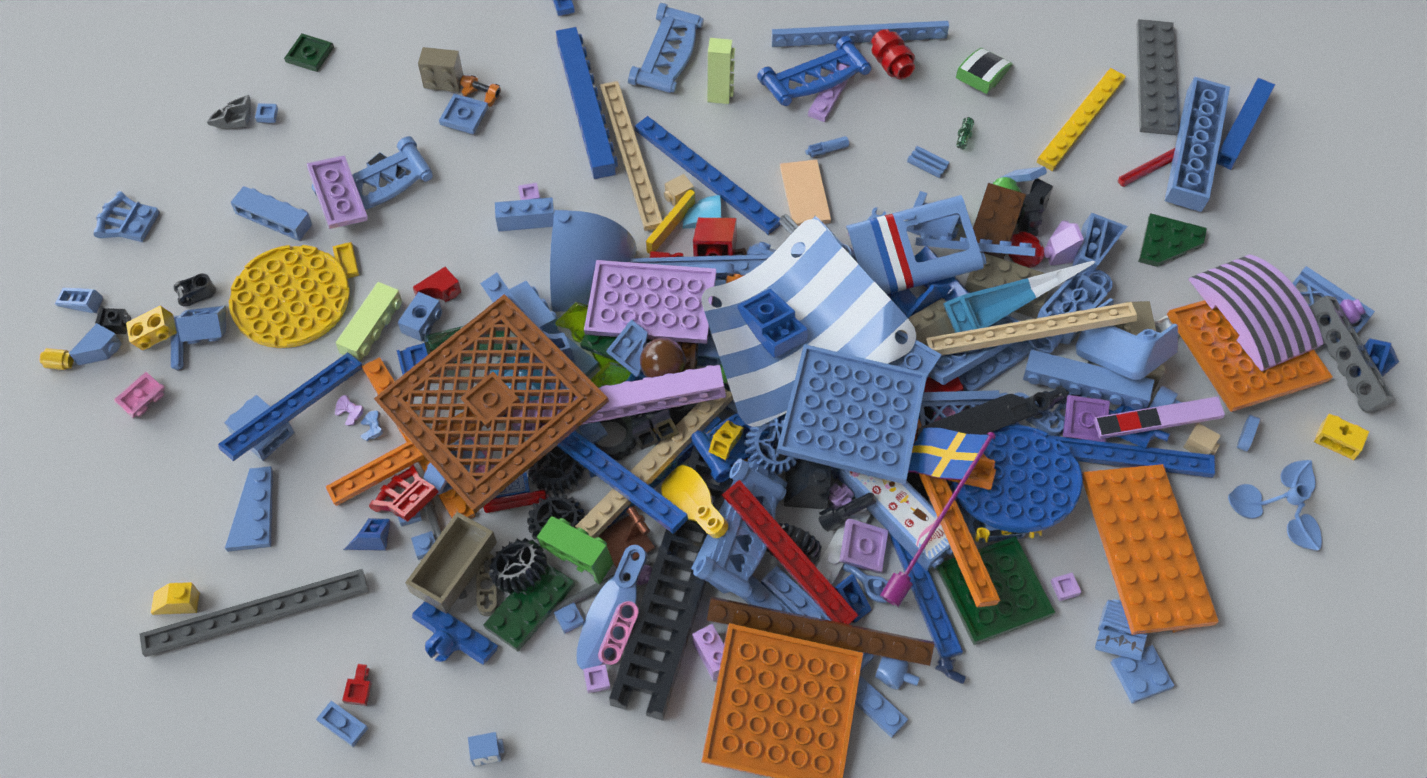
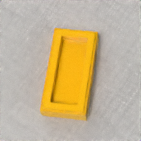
[332,242,359,278]

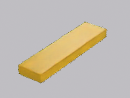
[646,189,695,254]

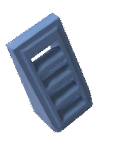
[55,288,103,313]

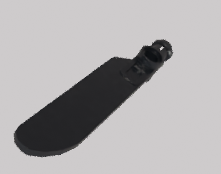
[916,386,1068,438]

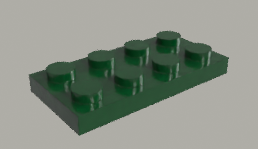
[483,563,575,652]

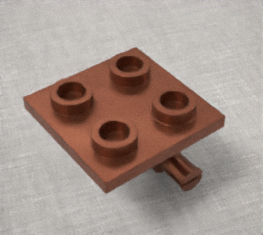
[598,506,655,569]

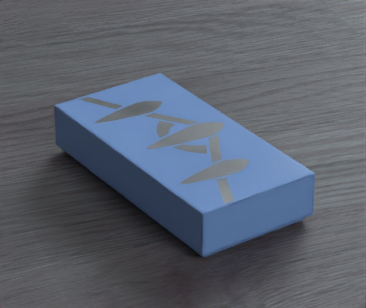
[1095,628,1146,661]

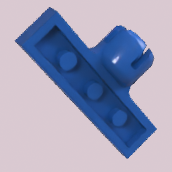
[412,601,498,665]

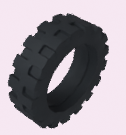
[594,416,636,461]

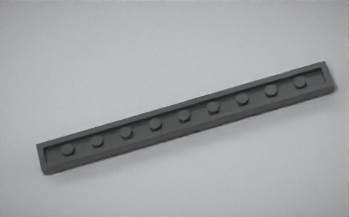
[139,569,369,657]

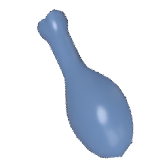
[843,564,888,603]

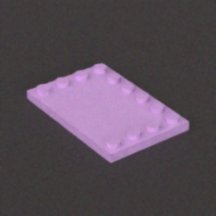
[584,260,717,344]

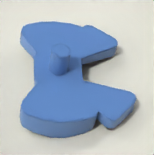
[360,411,383,441]

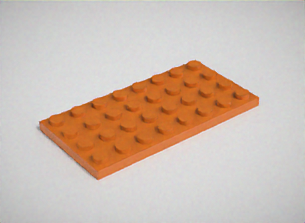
[1082,464,1219,635]

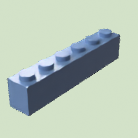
[1023,350,1154,410]

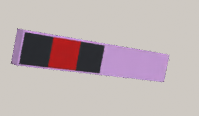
[1094,396,1225,439]

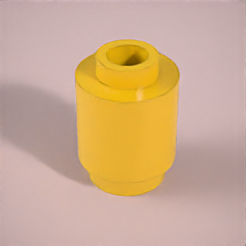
[39,348,74,370]

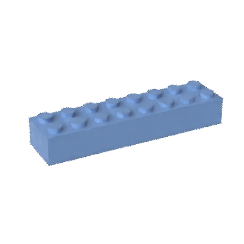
[1164,77,1230,212]

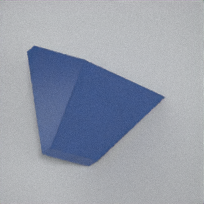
[1357,338,1399,377]
[343,518,390,551]
[834,574,872,623]

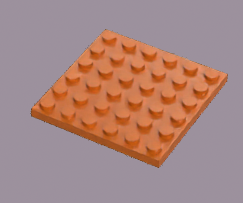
[1167,300,1333,412]
[701,623,863,778]

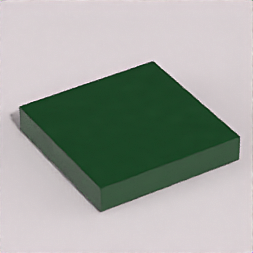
[284,33,334,72]

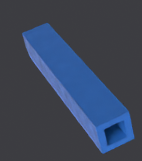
[1216,77,1275,170]

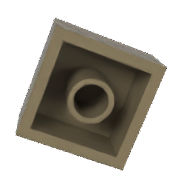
[418,47,463,92]

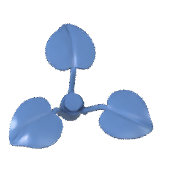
[1228,460,1322,551]

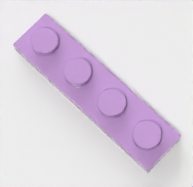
[808,62,850,122]

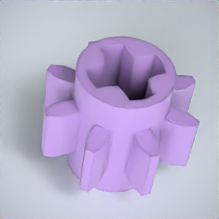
[828,483,854,507]

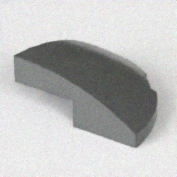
[207,95,251,128]

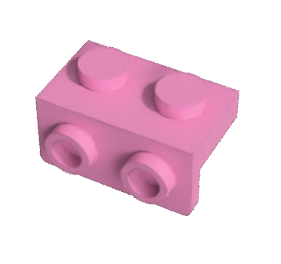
[114,372,165,418]

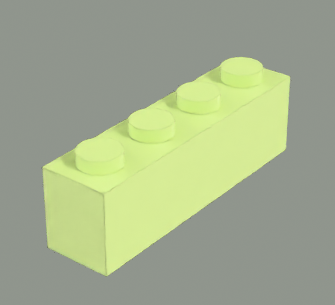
[707,38,735,104]
[335,282,402,362]

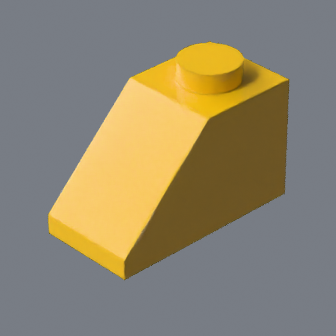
[151,582,200,615]

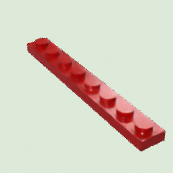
[722,480,858,624]

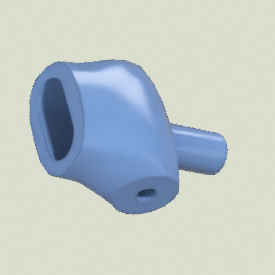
[875,656,920,690]

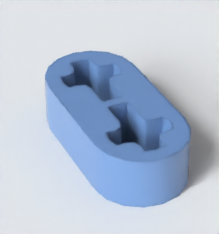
[1236,415,1260,452]

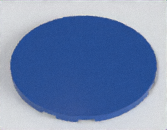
[952,425,1083,533]

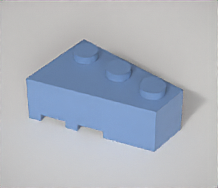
[1072,213,1128,273]

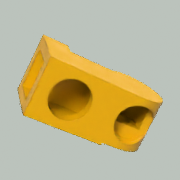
[708,420,744,460]

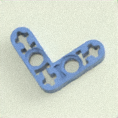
[1015,392,1087,436]

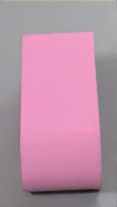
[598,601,638,665]

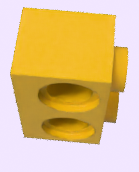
[126,305,177,351]

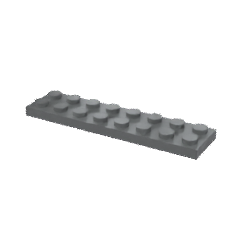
[1136,19,1178,136]

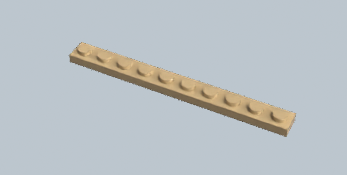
[600,81,662,231]
[926,302,1137,355]
[575,389,733,539]

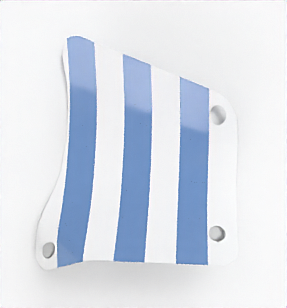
[702,219,916,427]

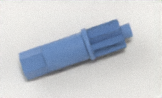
[805,136,849,157]

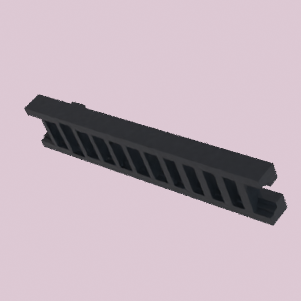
[609,446,734,721]

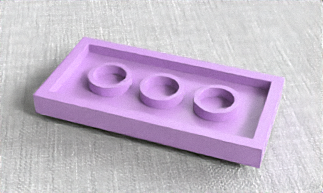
[307,155,367,229]

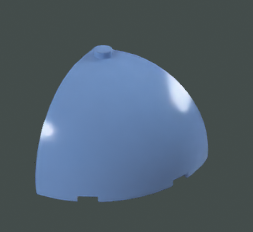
[550,210,637,312]

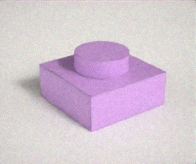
[518,183,540,200]
[1051,573,1081,601]
[583,664,610,694]

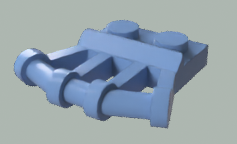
[94,191,160,242]

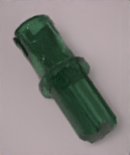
[956,117,974,150]

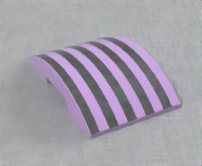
[1188,254,1324,371]

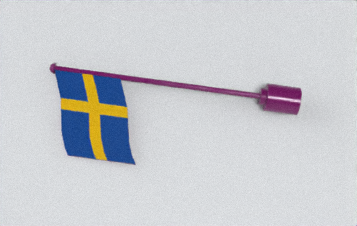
[880,428,995,608]

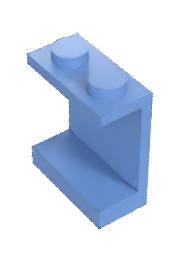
[906,191,962,239]

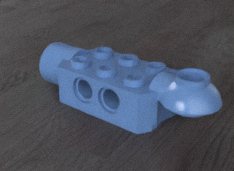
[1029,269,1113,354]

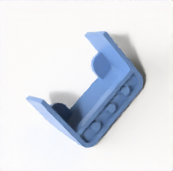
[1076,298,1178,380]

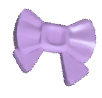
[335,395,364,426]

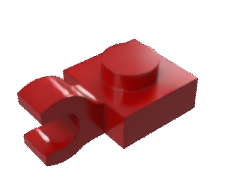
[342,664,372,706]

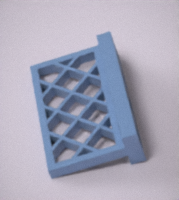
[1292,266,1375,342]
[919,390,1000,426]

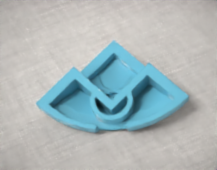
[683,195,721,228]

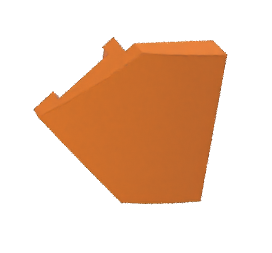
[948,454,996,490]

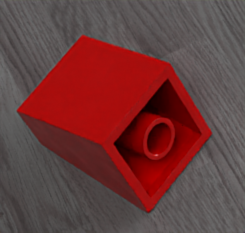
[693,217,737,257]

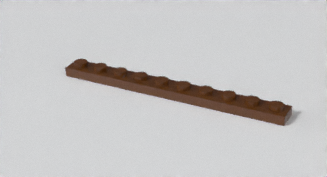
[707,597,934,666]

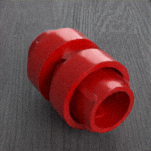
[871,29,915,80]

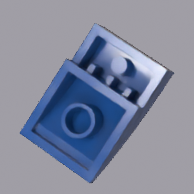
[737,288,808,358]

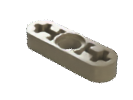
[476,553,498,616]

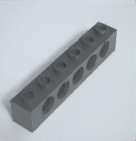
[1309,295,1396,413]

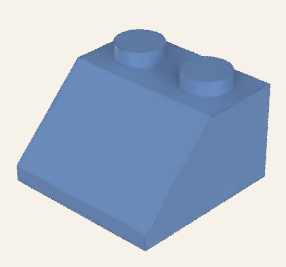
[176,305,226,344]

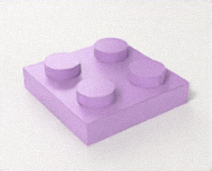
[839,519,888,573]

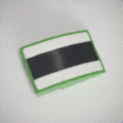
[956,48,1013,94]

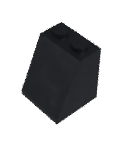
[784,459,831,509]

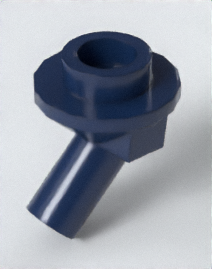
[935,656,966,684]

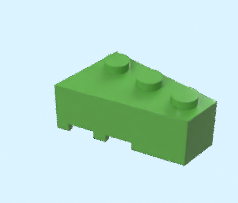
[537,516,614,585]

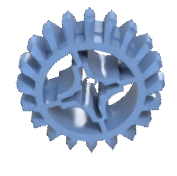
[744,417,799,475]

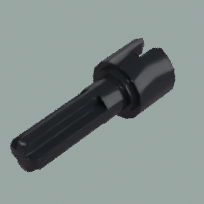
[818,493,877,532]

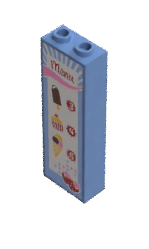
[838,469,953,571]

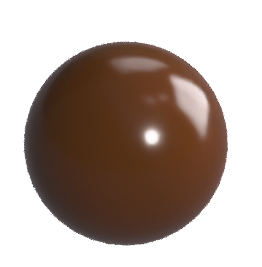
[640,338,686,378]

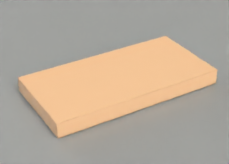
[780,159,831,226]

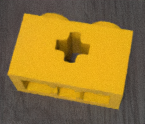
[1314,413,1369,460]

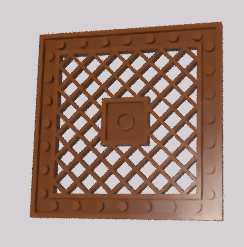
[374,294,609,513]

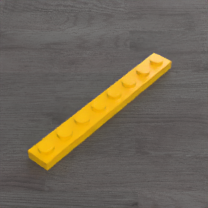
[1036,68,1126,171]

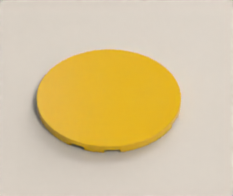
[229,245,350,348]

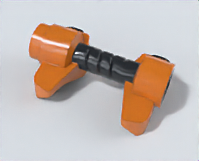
[460,75,501,107]

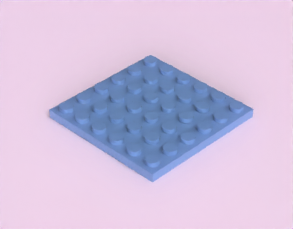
[776,344,927,484]

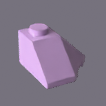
[1044,220,1084,265]

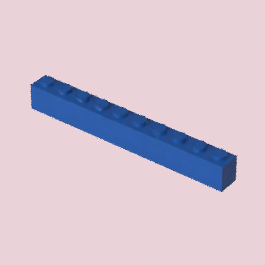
[556,27,618,179]

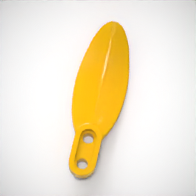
[661,465,728,538]

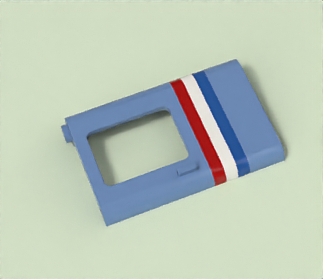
[846,195,986,295]

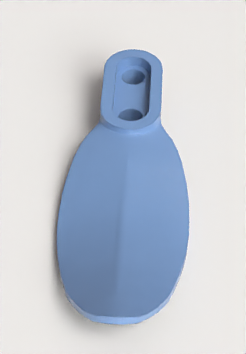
[577,545,647,670]

